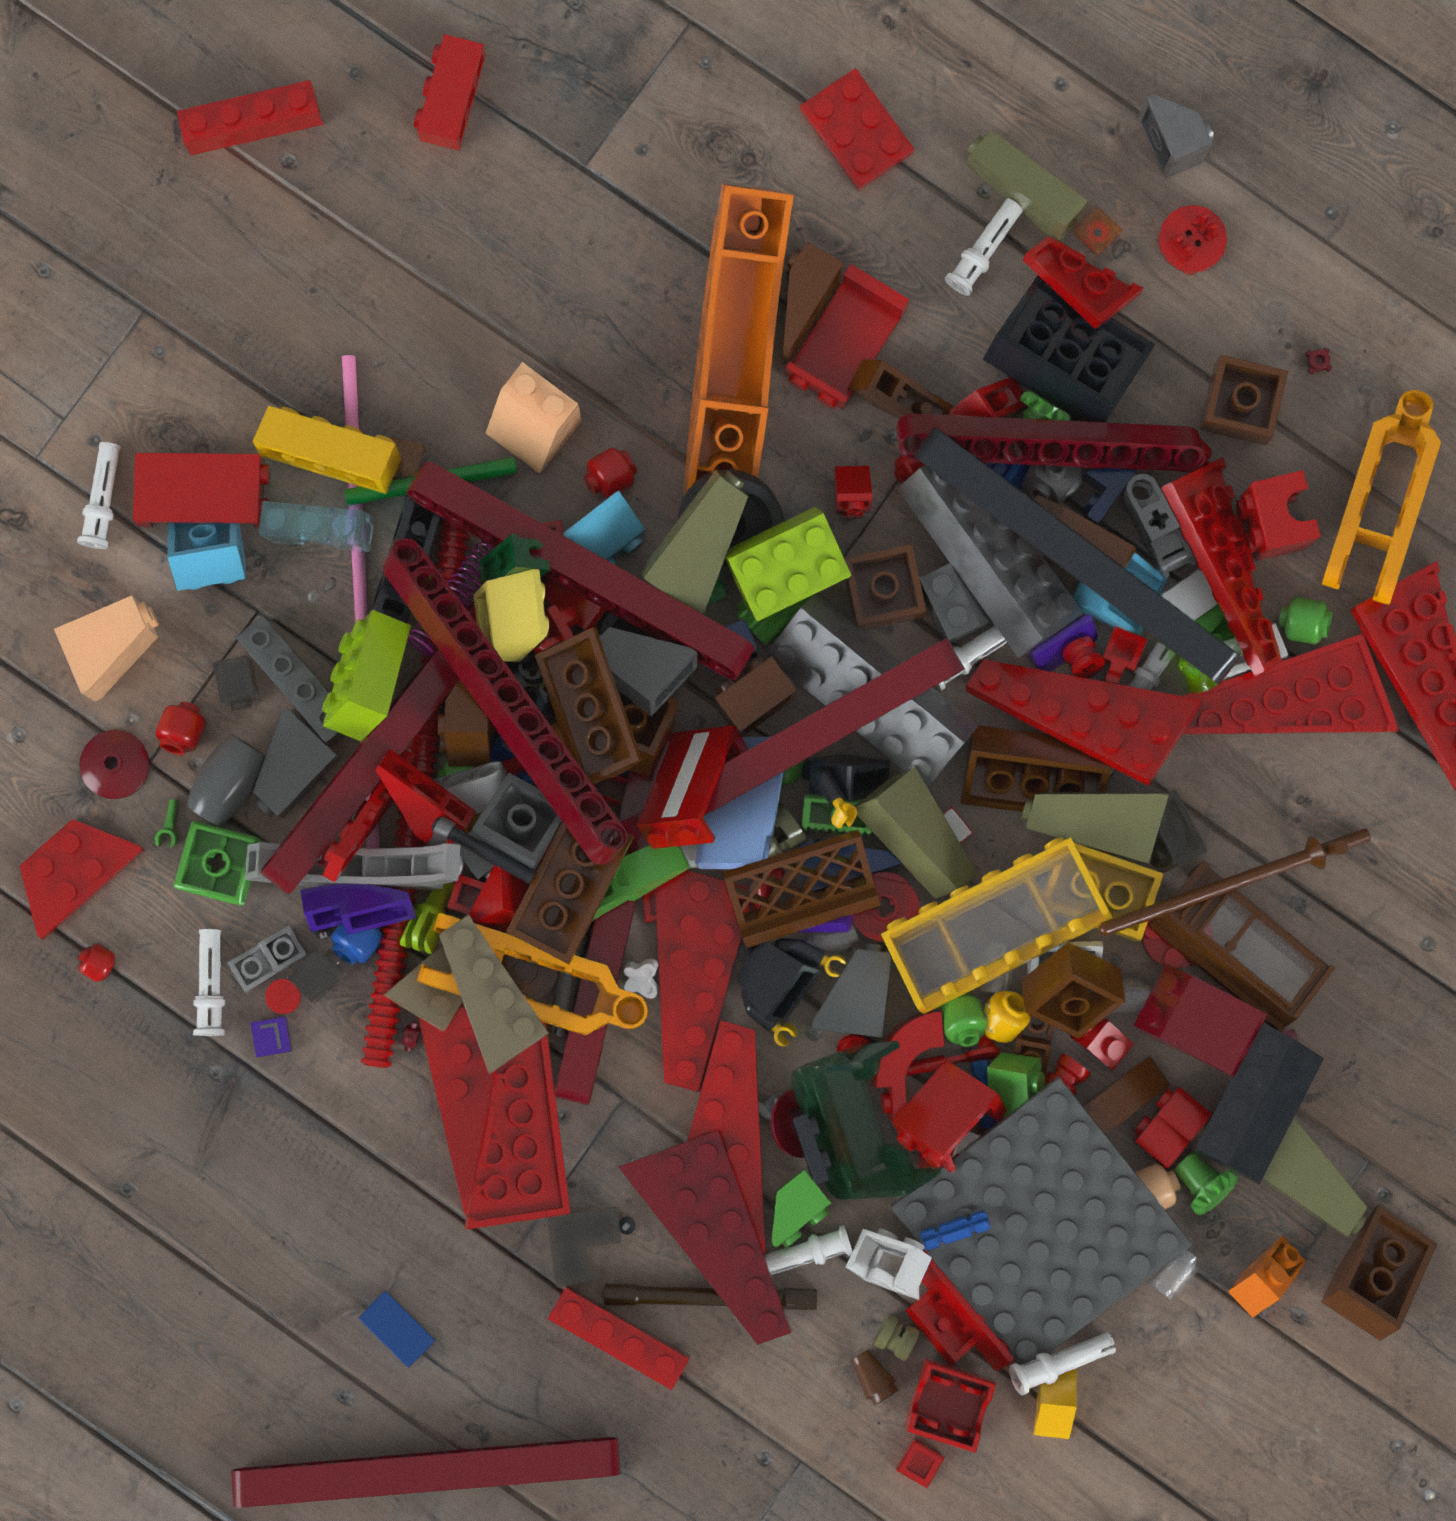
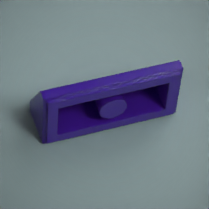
[1028,614,1098,672]

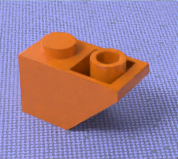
[1228,1236,1307,1318]

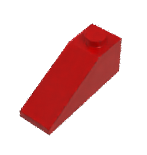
[375,749,476,846]

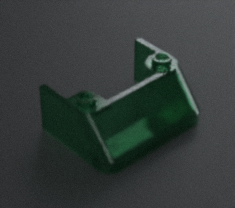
[791,1041,942,1200]

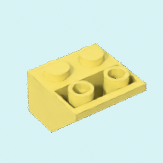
[474,569,549,662]

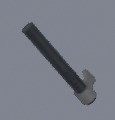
[427,816,536,884]

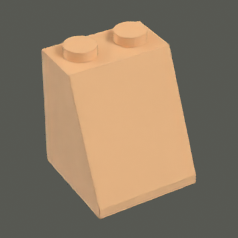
[485,362,582,475]
[54,595,159,702]

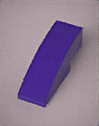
[300,884,416,935]

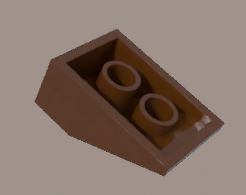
[782,242,843,365]
[438,670,492,767]
[1321,1205,1437,1341]

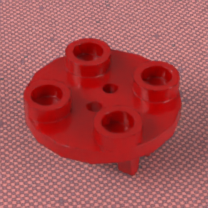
[1157,205,1227,275]

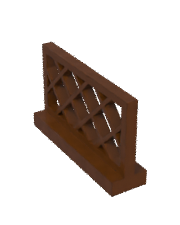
[722,829,881,948]

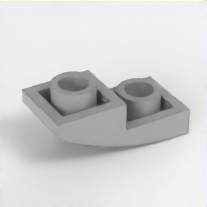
[226,926,307,994]

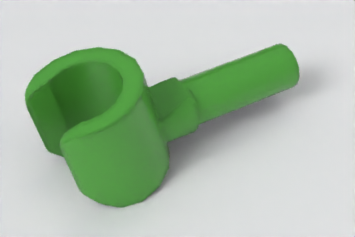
[155,799,179,848]

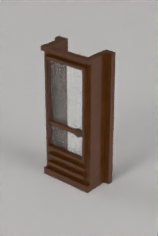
[1148,860,1335,1032]

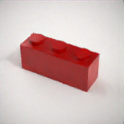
[414,34,486,151]

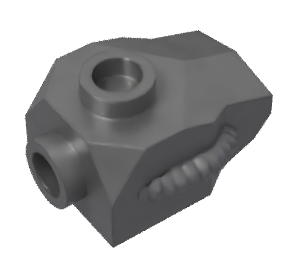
[1021,465,1085,505]

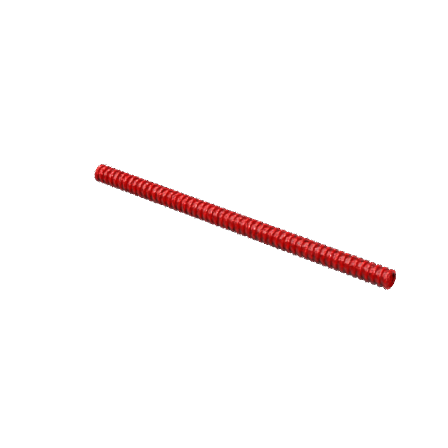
[360,519,470,1068]

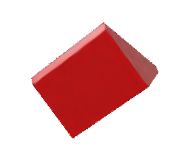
[469,865,537,935]

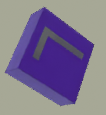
[250,1017,292,1058]

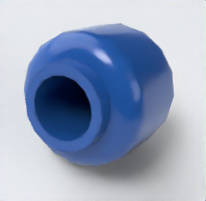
[331,924,383,965]

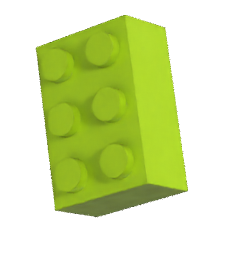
[725,506,852,621]
[322,610,411,741]

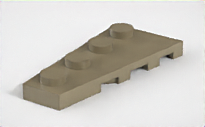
[439,915,549,1074]

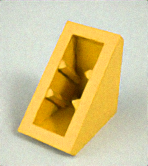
[1033,1368,1077,1439]

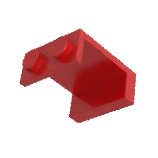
[892,1060,1007,1173]

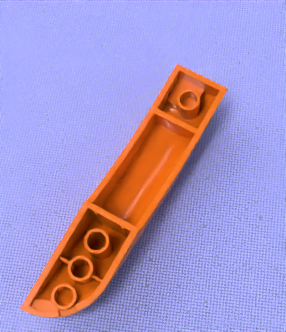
[683,183,794,498]

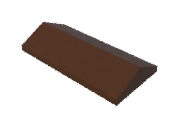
[535,627,642,784]
[506,811,635,965]

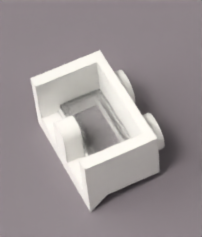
[846,1228,932,1300]

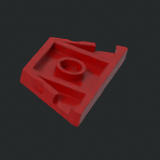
[19,819,145,940]

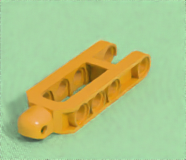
[1321,390,1441,605]
[416,913,648,1035]

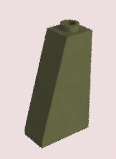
[966,130,1088,242]
[640,470,748,614]
[855,766,978,899]
[1021,791,1169,864]
[1262,1118,1368,1237]

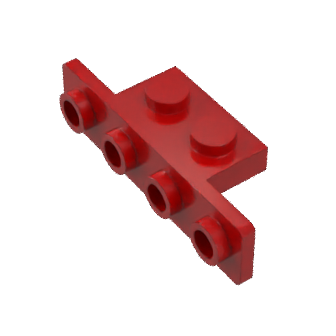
[904,1250,1014,1371]

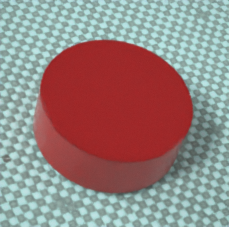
[265,979,302,1014]

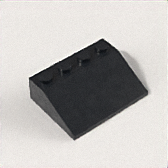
[983,275,1155,422]

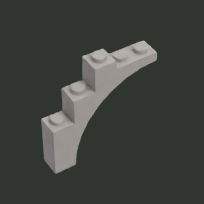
[245,842,463,891]

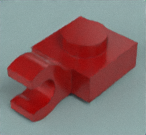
[1103,626,1147,684]

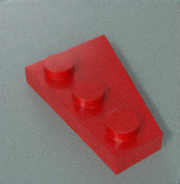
[1022,236,1143,329]

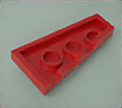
[322,749,416,882]

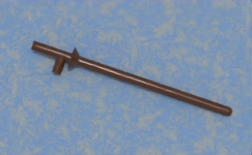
[1098,828,1371,936]

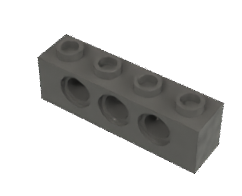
[236,615,345,747]

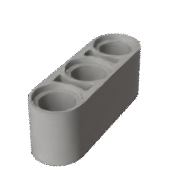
[434,761,508,814]

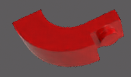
[871,1010,944,1121]

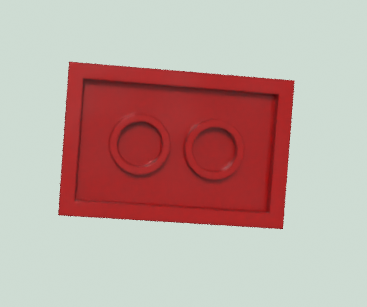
[800,68,915,191]

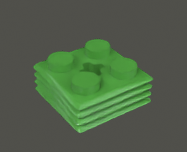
[174,821,262,906]

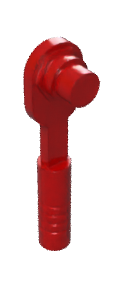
[906,1035,1001,1076]

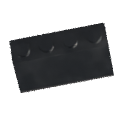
[1195,1023,1324,1185]

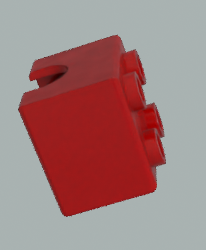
[1236,471,1321,561]
[904,1357,997,1453]

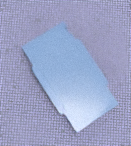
[695,737,783,869]

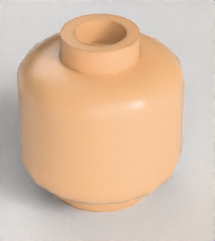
[1135,1163,1181,1209]

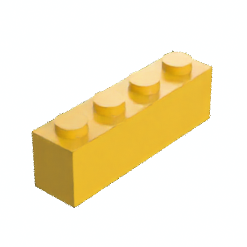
[252,406,401,494]

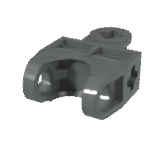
[1123,474,1196,579]

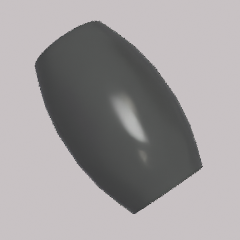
[187,735,265,826]

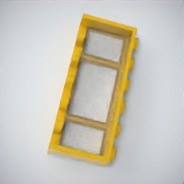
[881,837,1113,1014]

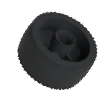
[678,469,783,577]

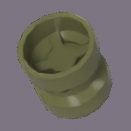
[873,1313,920,1362]

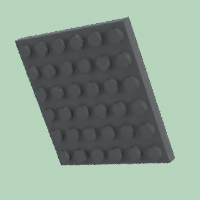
[891,1076,1192,1365]

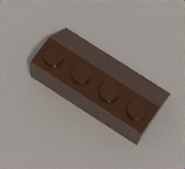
[961,725,1111,812]

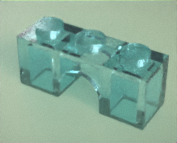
[258,501,374,552]

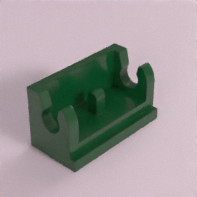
[478,534,550,585]

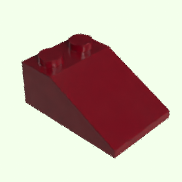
[1133,964,1267,1077]

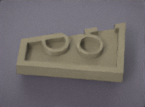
[383,945,463,1032]

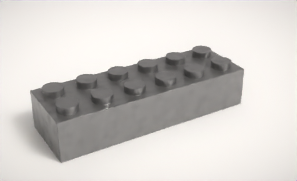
[897,465,1083,658]
[765,593,978,787]

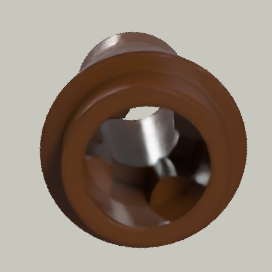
[851,1349,898,1406]

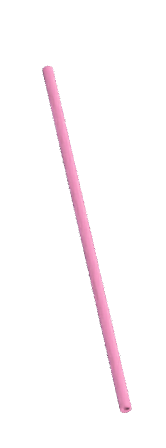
[342,355,380,849]

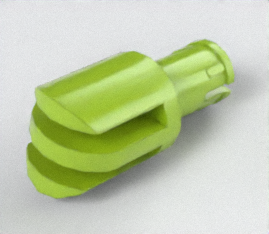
[400,882,454,954]

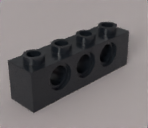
[370,494,440,624]

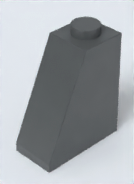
[598,627,697,716]
[253,707,341,819]
[811,943,892,1038]

